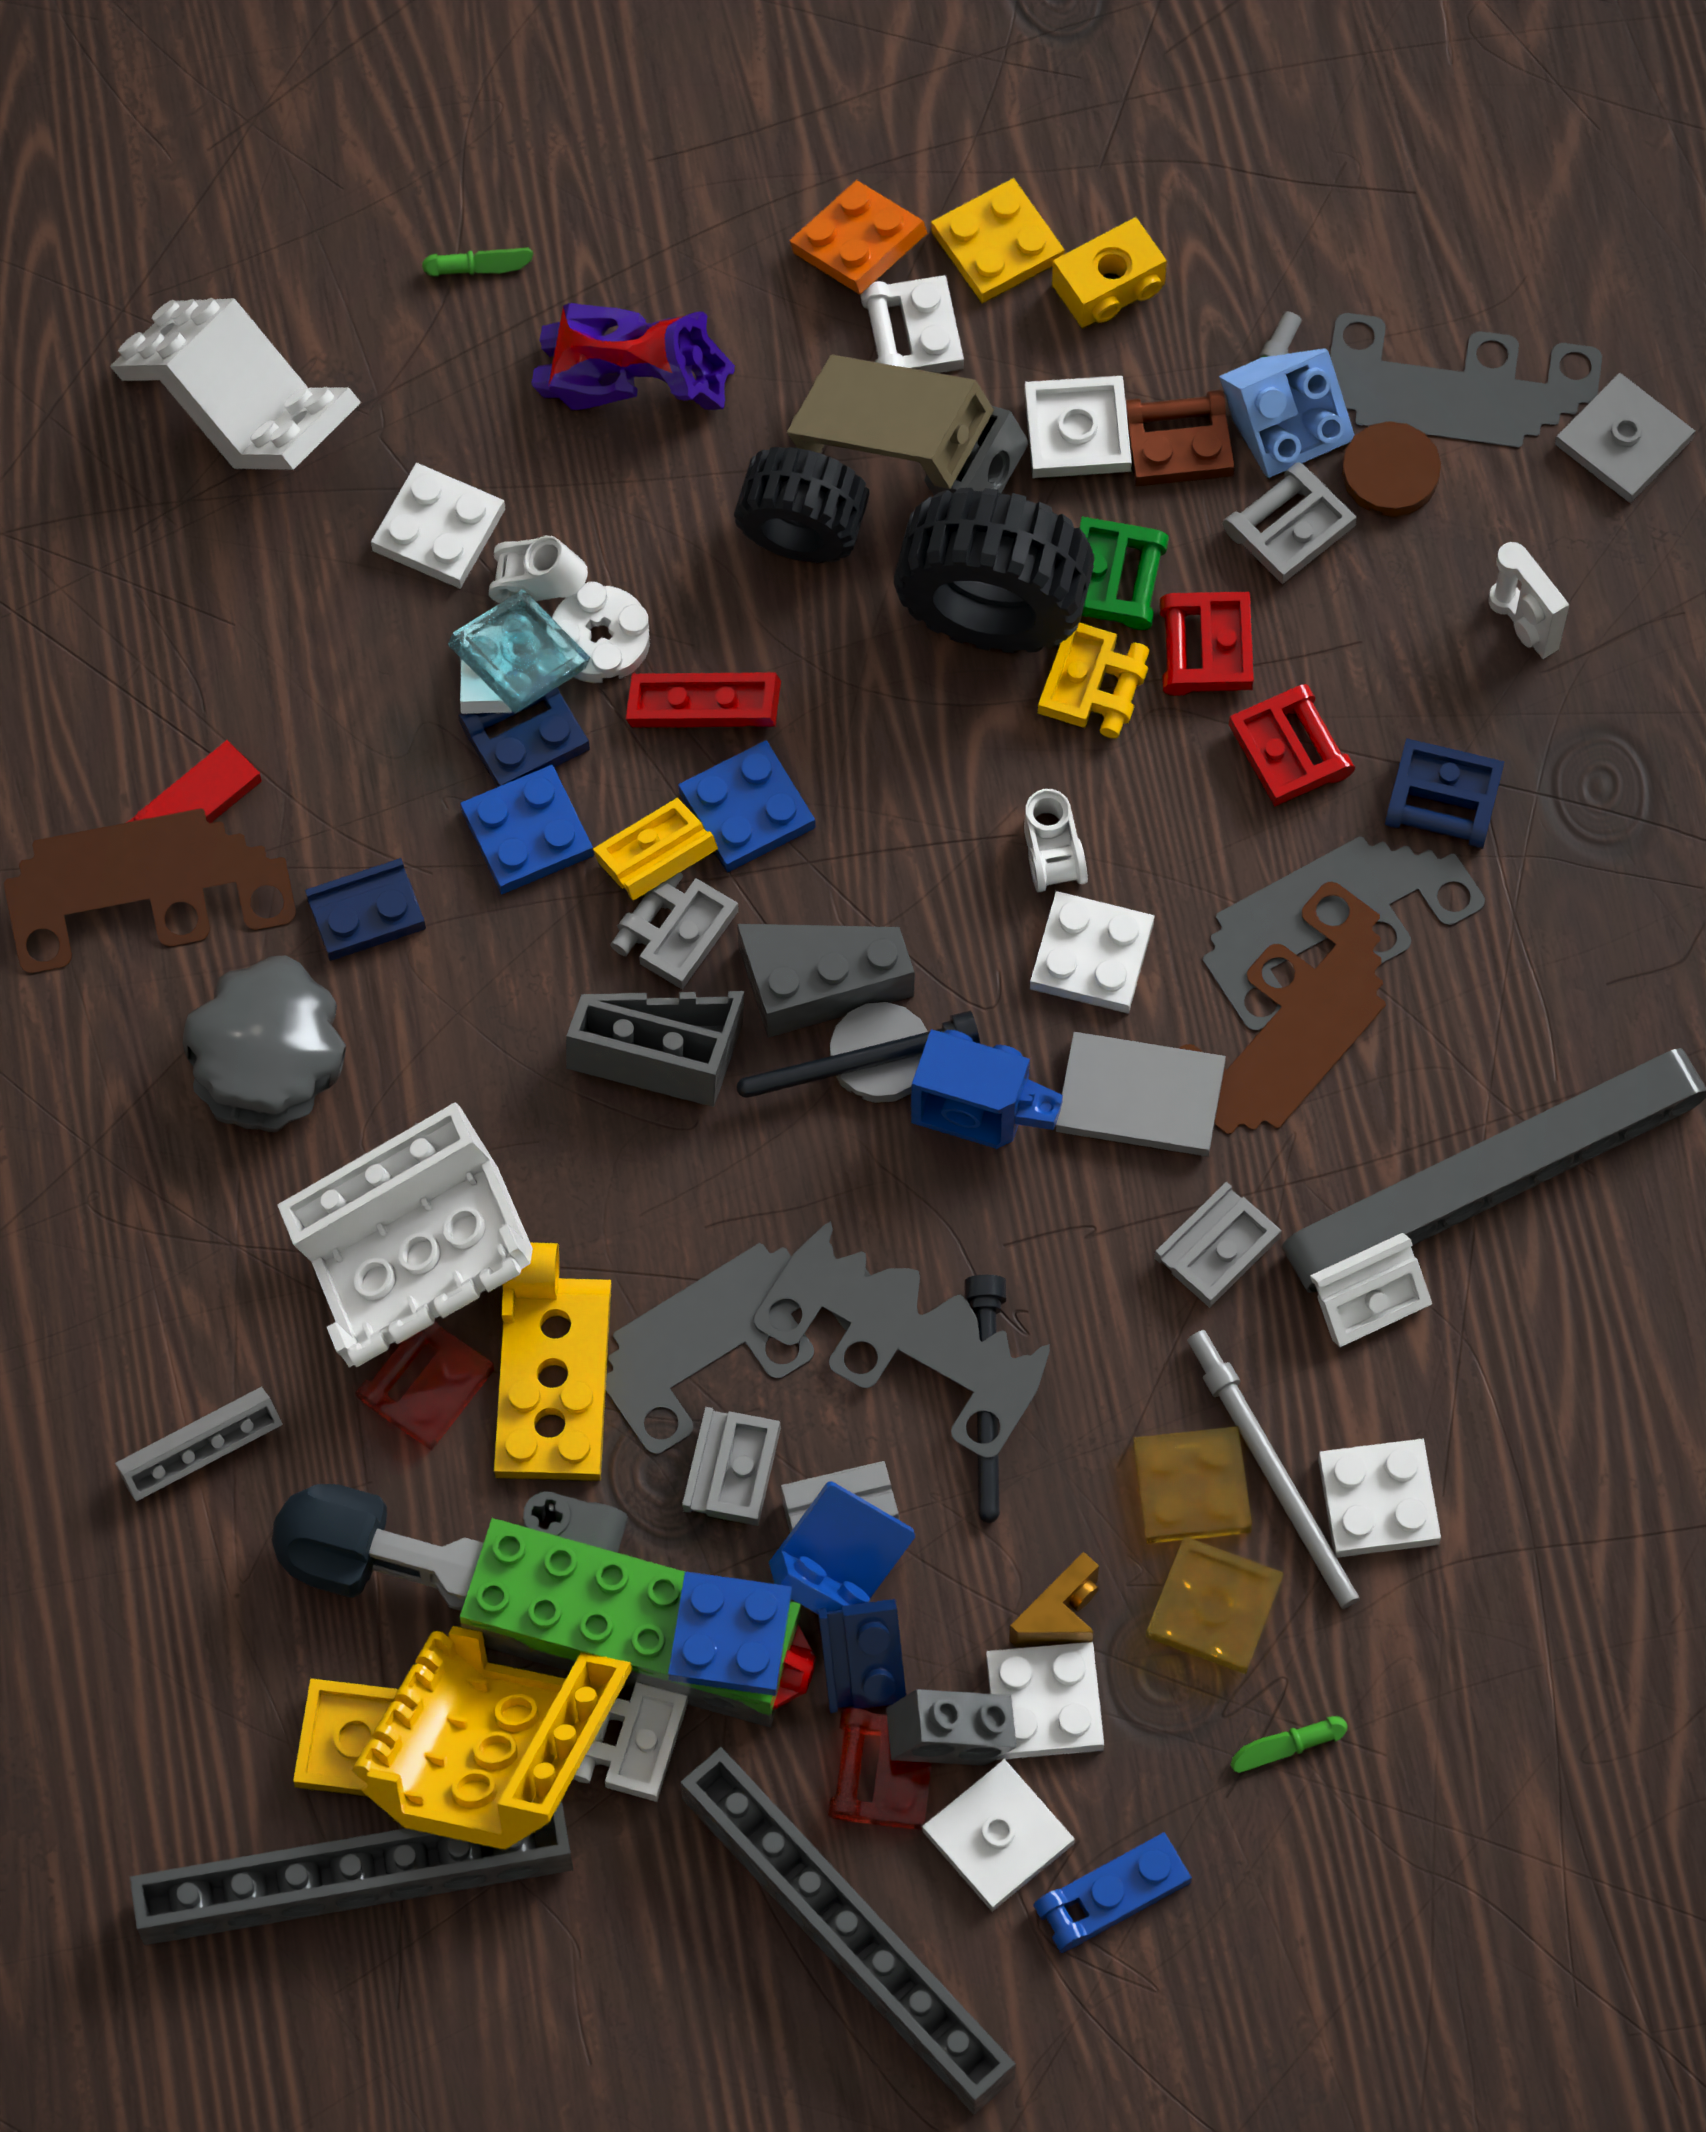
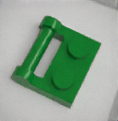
[1080,516,1169,630]

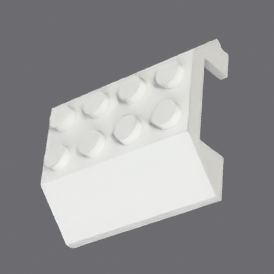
[277,1102,533,1367]

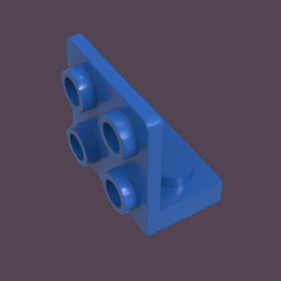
[769,1481,915,1614]

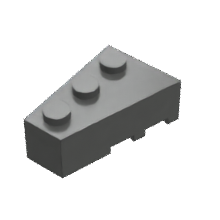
[737,924,915,1038]
[566,991,744,1107]

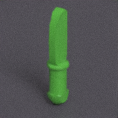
[422,248,533,277]
[1231,1716,1348,1773]

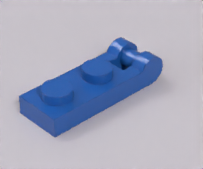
[1033,1832,1192,1952]

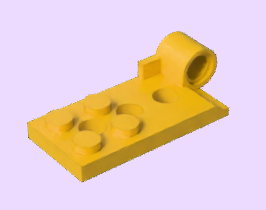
[494,1242,611,1481]

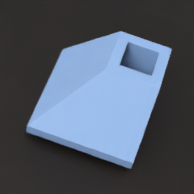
[1219,349,1355,478]

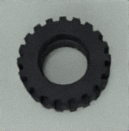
[894,488,1094,653]

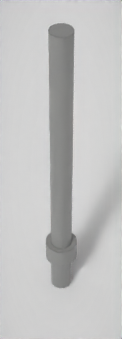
[1187,1330,1360,1609]

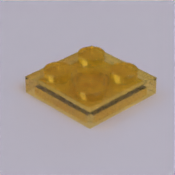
[1133,1426,1252,1544]
[1146,1536,1284,1674]

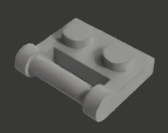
[1223,462,1357,584]

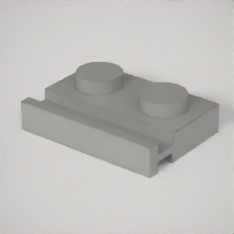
[1154,1182,1282,1308]
[682,1407,781,1526]

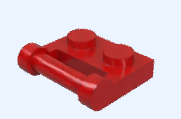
[1159,592,1254,696]
[1229,684,1356,806]

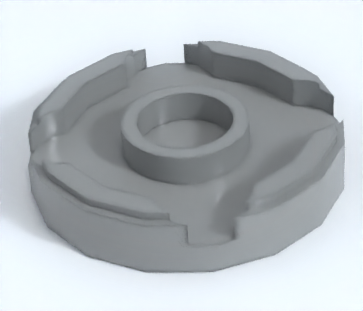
[830,1002,928,1103]

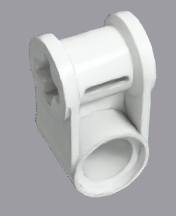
[489,536,588,606]
[1024,789,1088,893]

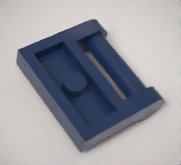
[458,671,590,787]
[1385,738,1505,849]

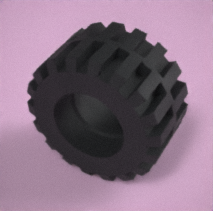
[734,447,870,563]

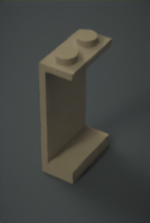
[787,354,994,489]

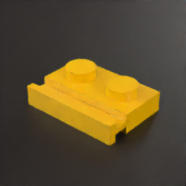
[593,797,718,901]

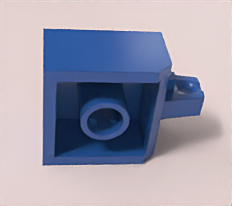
[911,1029,1063,1149]

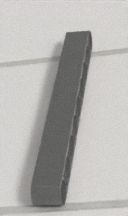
[1281,1048,1706,1293]

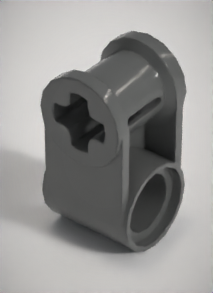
[523,1492,628,1553]

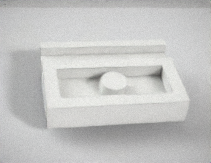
[1310,1233,1432,1347]

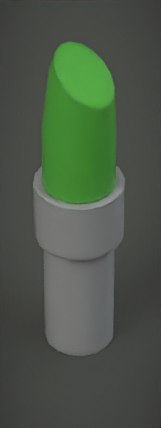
[1259,311,1302,358]

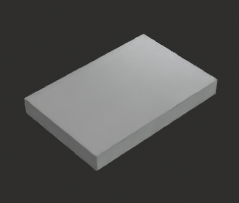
[1056,1032,1226,1157]

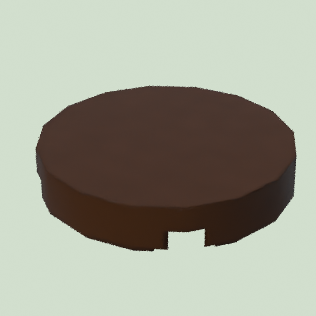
[1342,421,1441,517]

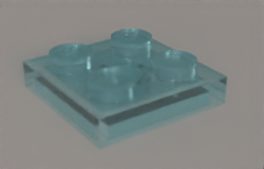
[448,589,591,714]

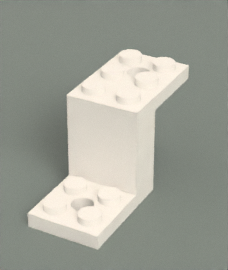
[110,298,361,470]

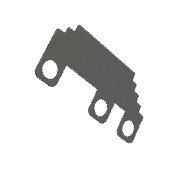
[1330,313,1602,448]
[1203,836,1485,1030]
[606,1243,870,1454]

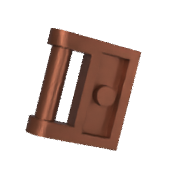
[1125,390,1234,486]

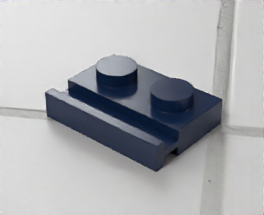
[305,858,426,961]
[818,1599,906,1713]

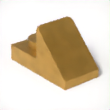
[1009,1552,1099,1648]

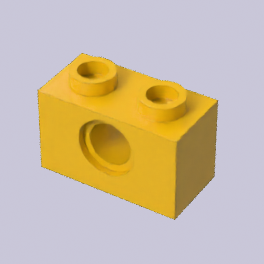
[1052,217,1167,329]

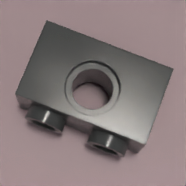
[924,405,1029,496]

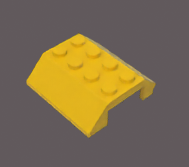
[352,1626,632,1850]

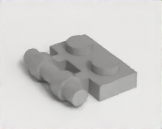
[610,872,739,990]

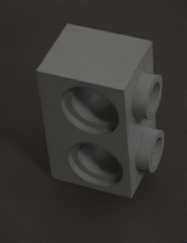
[886,1689,1017,1766]

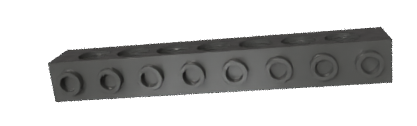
[680,1747,1016,2115]
[130,1801,573,1946]

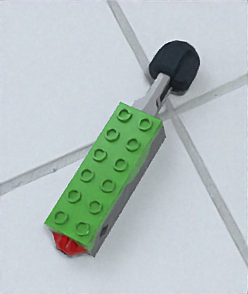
[272,1484,817,1728]

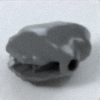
[182,955,346,1133]

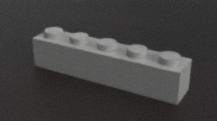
[115,1386,283,1501]

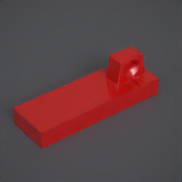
[626,672,781,728]
[126,740,262,823]

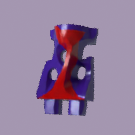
[532,303,735,410]

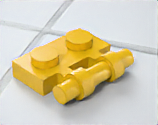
[1037,623,1149,738]

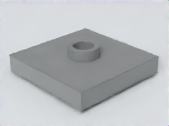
[1555,373,1695,503]

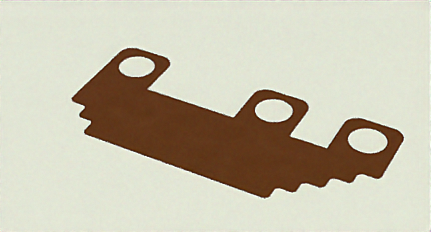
[3,808,296,973]
[1179,882,1386,1134]

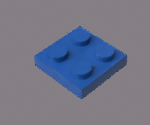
[678,740,816,873]
[460,765,594,895]
[668,1572,792,1696]

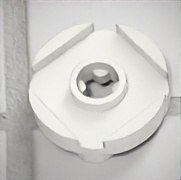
[550,582,650,683]

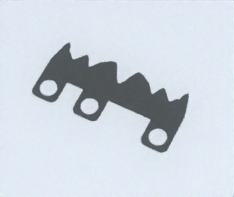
[754,1222,1050,1458]

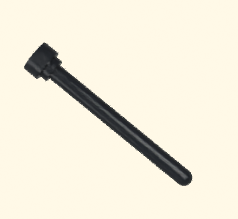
[736,1010,980,1098]
[964,1275,1006,1523]

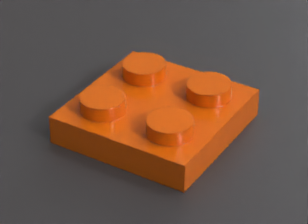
[789,180,928,294]

